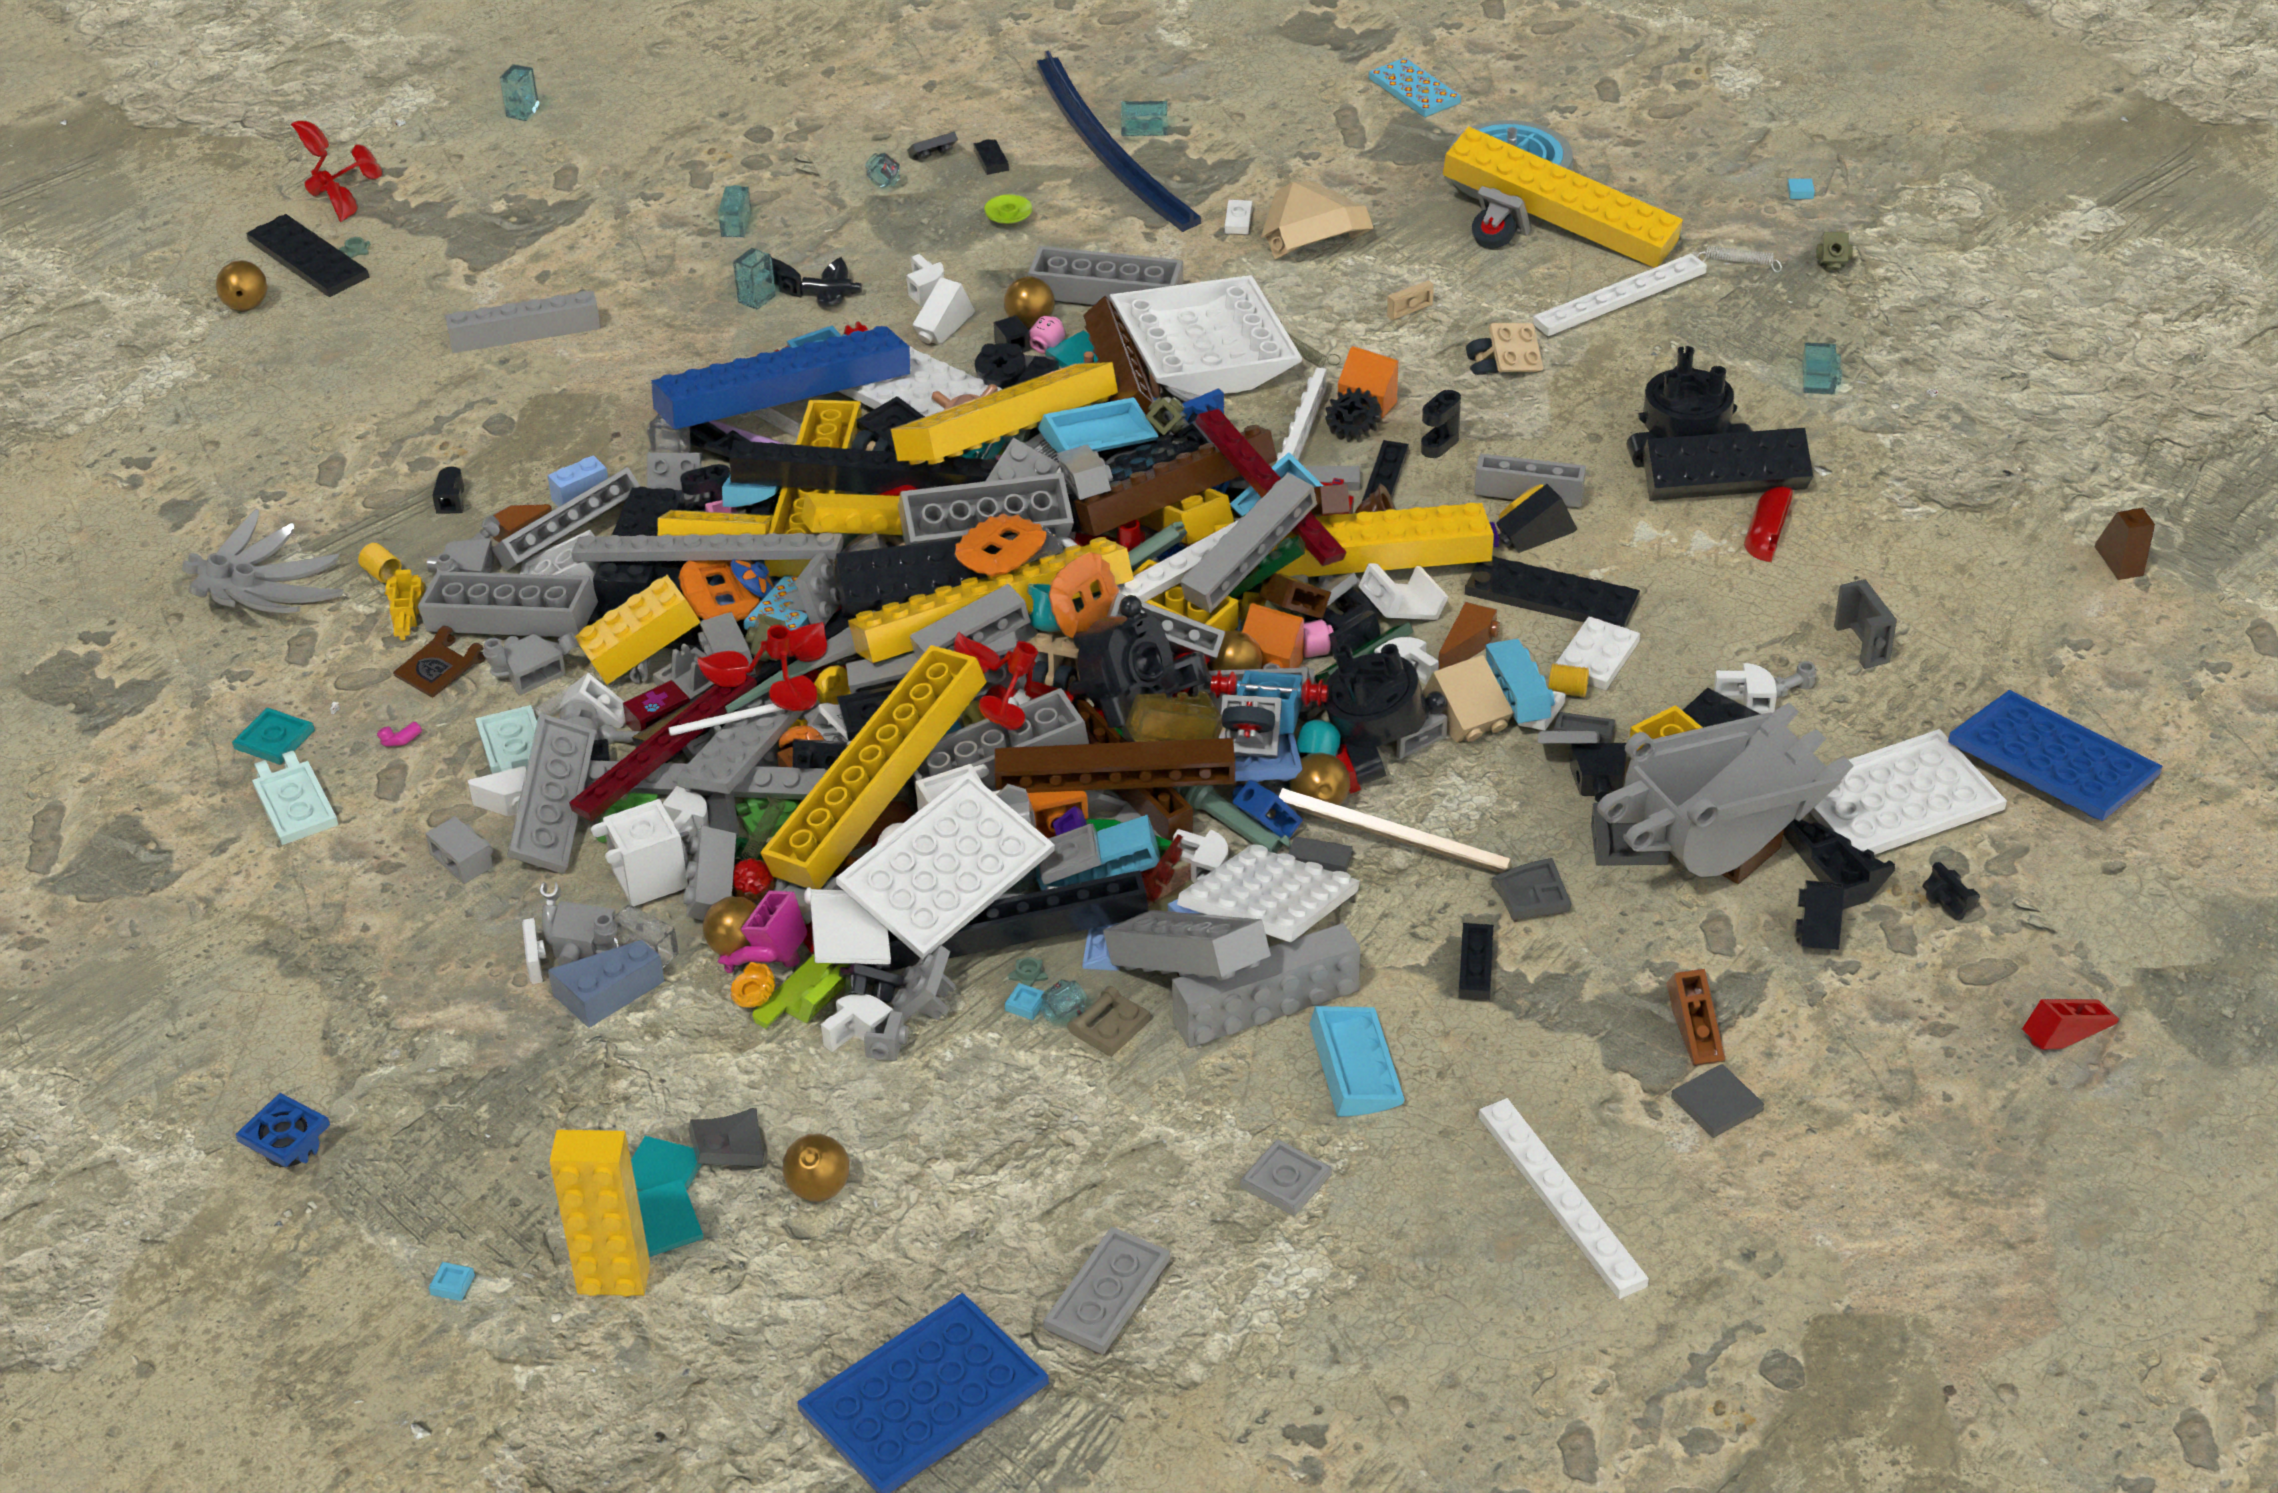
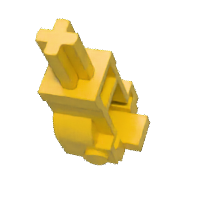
[385,569,426,640]

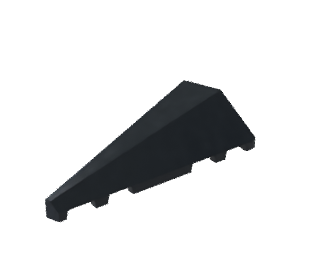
[660,422,751,458]
[1783,819,1895,909]

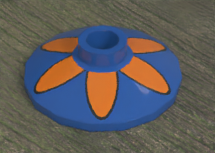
[730,559,775,598]

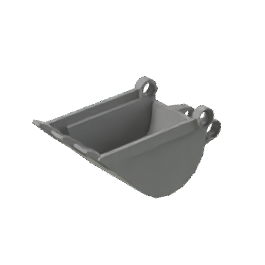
[1597,703,1854,877]

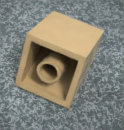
[1423,655,1514,743]

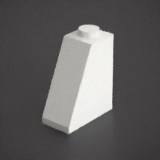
[913,277,975,345]

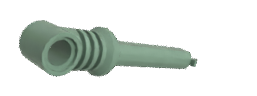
[1072,521,1187,612]
[1173,785,1291,854]

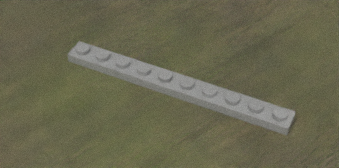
[571,532,844,562]
[584,760,828,800]

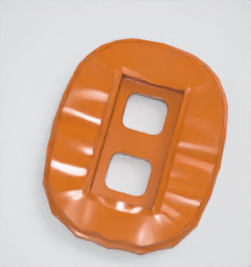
[955,513,1046,577]
[1048,552,1120,639]
[678,560,762,622]

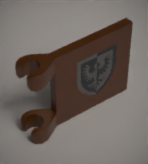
[393,625,486,698]

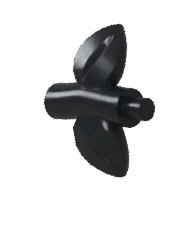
[802,257,862,307]

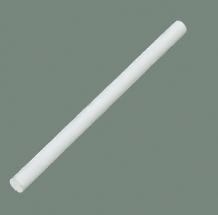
[668,703,784,736]

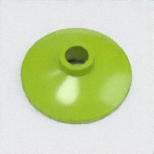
[984,194,1032,224]

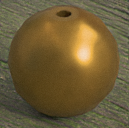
[215,260,268,311]
[1004,276,1055,328]
[1207,630,1263,671]
[1290,752,1350,806]
[703,897,758,956]
[783,1134,849,1202]

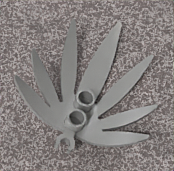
[182,509,344,613]

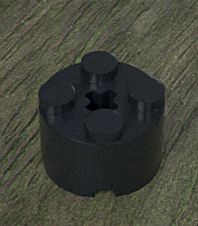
[975,343,1027,390]

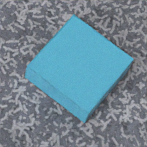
[1787,179,1815,199]
[1005,983,1047,1020]
[429,1262,475,1301]

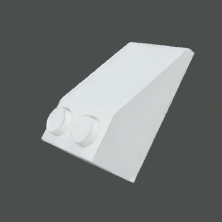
[520,530,600,587]

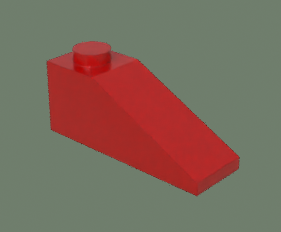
[2022,999,2119,1050]

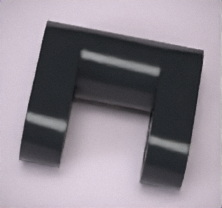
[1421,390,1461,458]
[680,464,730,512]
[1306,587,1382,631]

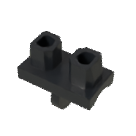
[792,739,847,770]
[1922,862,1980,920]
[839,963,904,1004]

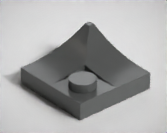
[1491,858,1572,920]
[688,1108,764,1166]

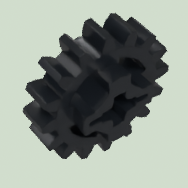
[1325,387,1382,442]

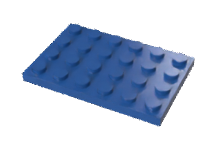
[1948,690,2163,821]
[797,1292,1049,1493]

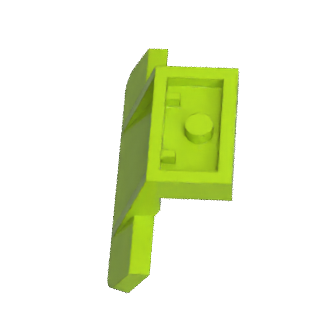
[752,954,851,1029]

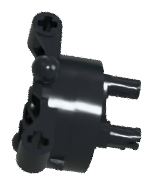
[1626,346,1753,467]
[1069,595,1211,728]
[1324,643,1447,785]

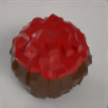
[732,858,777,905]

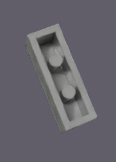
[1056,444,1113,500]
[697,612,756,675]
[683,826,736,920]

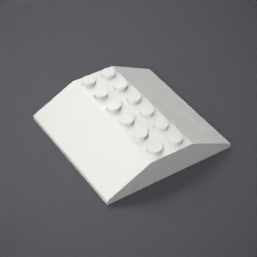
[1110,275,1302,396]

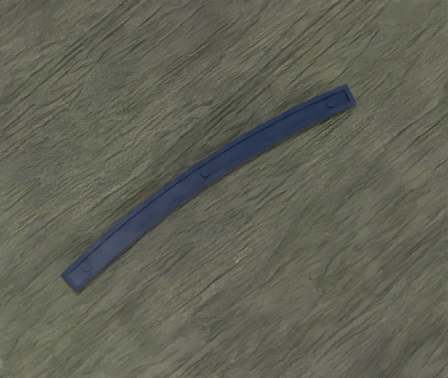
[1036,51,1201,232]

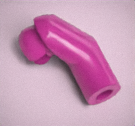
[377,721,422,747]

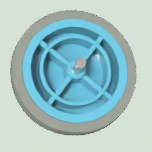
[1450,120,1573,200]

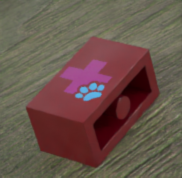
[623,680,690,731]

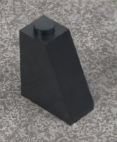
[1496,484,1578,553]

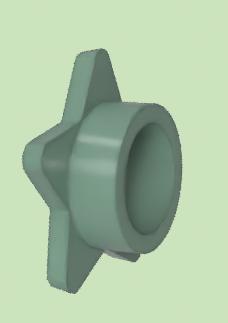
[339,237,370,258]
[1008,957,1048,987]

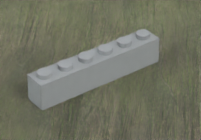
[445,291,601,353]
[492,467,641,571]
[1180,473,1317,613]

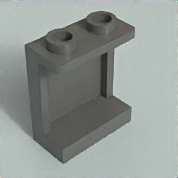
[1834,579,1897,669]
[1591,803,1671,866]

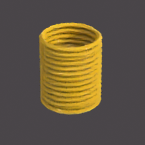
[358,542,402,583]
[1548,663,1589,698]

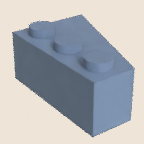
[548,940,665,1028]

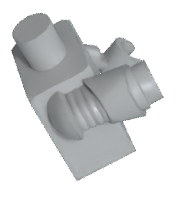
[427,515,500,573]
[483,632,579,696]
[540,882,618,966]

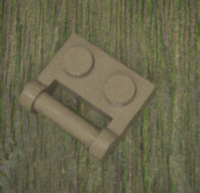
[1067,986,1151,1057]

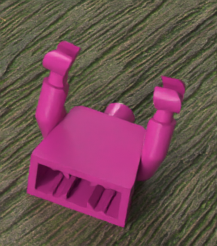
[717,891,807,974]

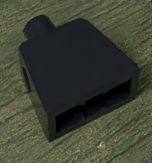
[1570,743,1627,803]

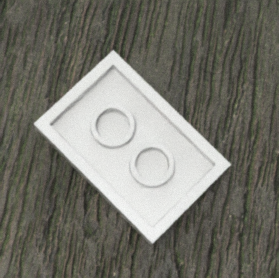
[1555,617,1640,690]

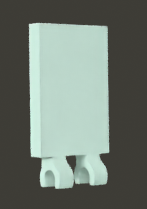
[475,705,537,774]
[252,750,338,845]

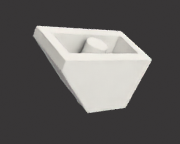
[560,673,625,728]
[468,766,526,816]

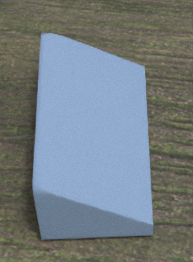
[1082,922,1121,971]

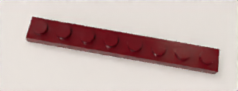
[1195,408,1347,567]
[569,674,757,822]

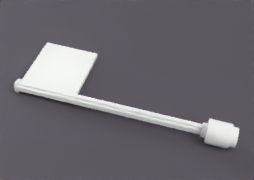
[804,886,1057,964]

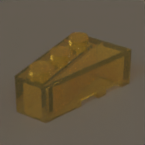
[1125,691,1223,742]

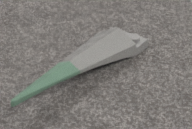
[725,611,876,713]

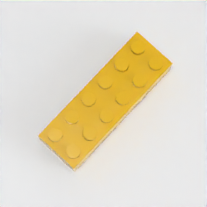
[549,1129,650,1296]

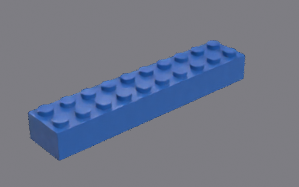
[651,326,910,430]

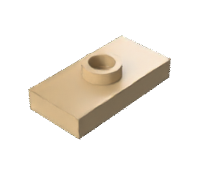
[1387,280,1434,320]

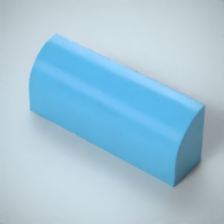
[1036,815,1161,890]

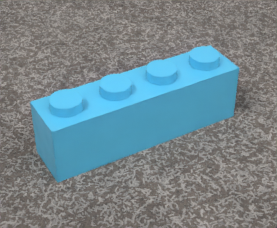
[1485,639,1555,724]

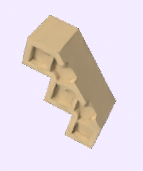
[1261,181,1374,260]

